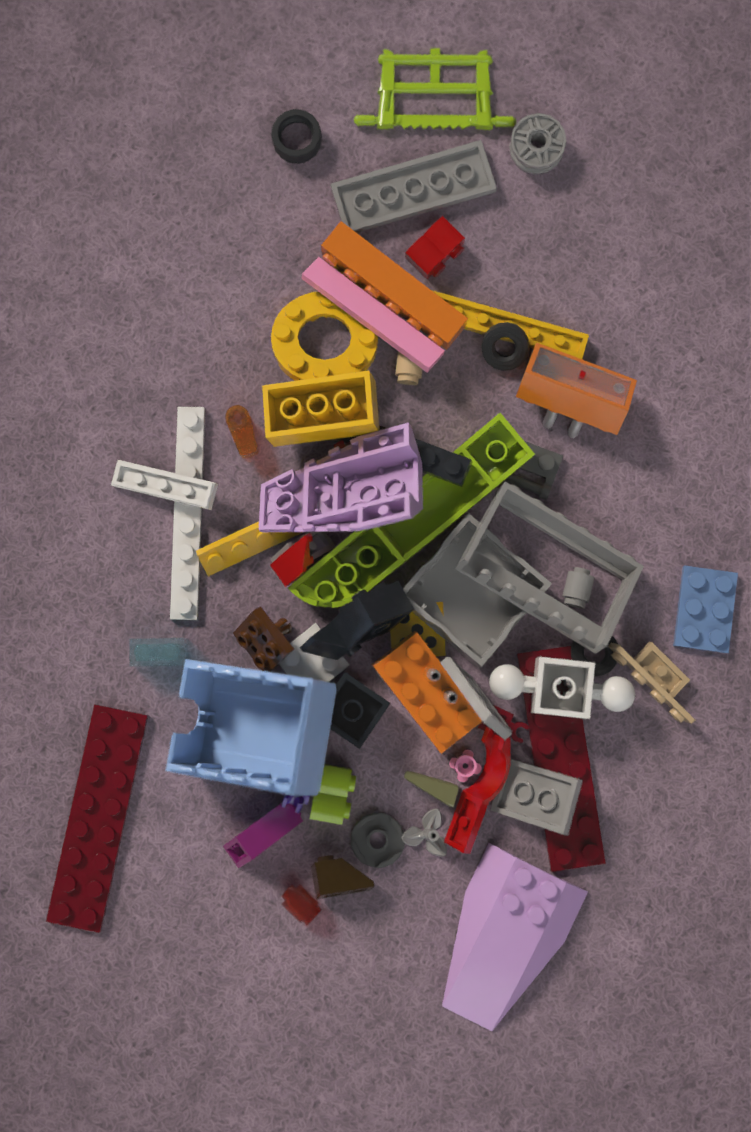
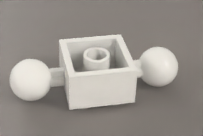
[489,657,635,719]

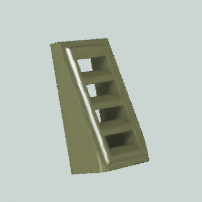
[404,770,459,807]

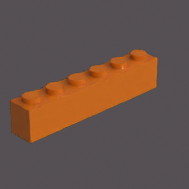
[321,221,468,350]

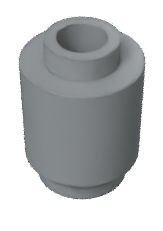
[562,567,595,609]

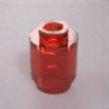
[281,884,322,926]

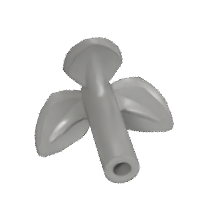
[401,808,447,857]

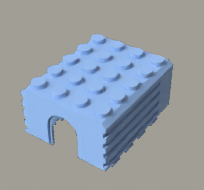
[166,659,336,796]

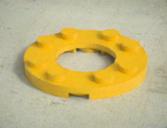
[271,291,378,381]

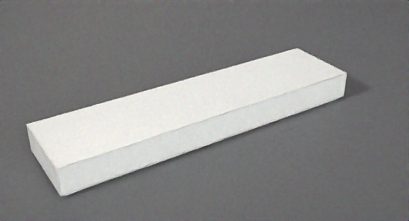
[111,460,218,510]

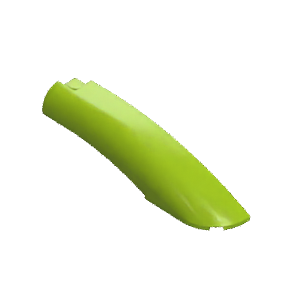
[288,413,535,608]

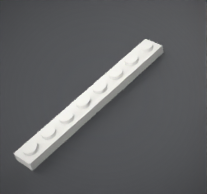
[170,407,205,620]

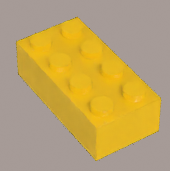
[262,371,380,447]

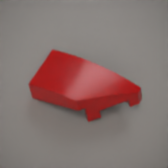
[270,533,313,587]

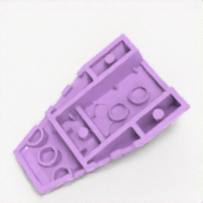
[259,423,423,532]
[442,843,588,1031]

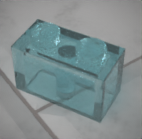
[129,638,189,667]

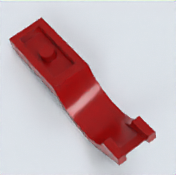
[444,727,510,854]

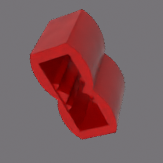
[405,216,465,279]

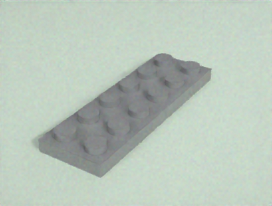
[331,140,497,233]

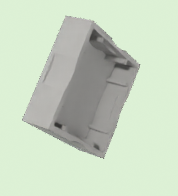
[403,513,552,669]

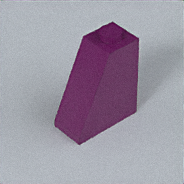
[223,803,303,868]

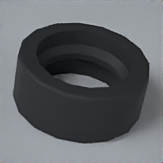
[271,109,322,164]

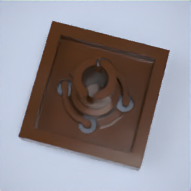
[233,606,294,672]

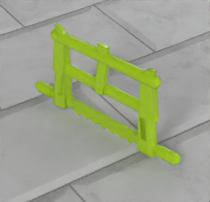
[354,48,516,130]

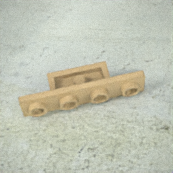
[608,642,695,724]

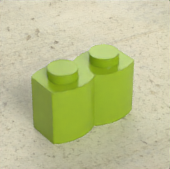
[310,764,357,825]

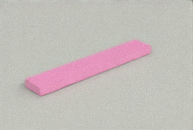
[301,257,445,373]

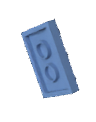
[673,565,738,653]

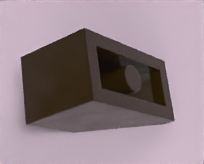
[311,855,375,900]

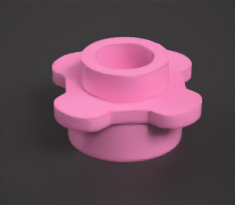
[449,750,482,782]

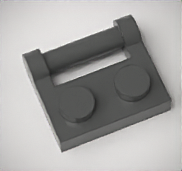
[502,441,563,500]

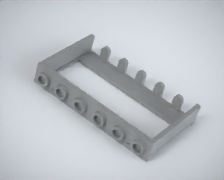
[455,482,644,654]

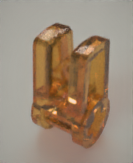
[225,405,259,459]

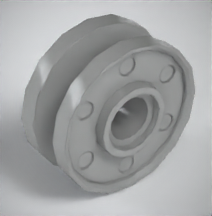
[509,113,566,174]

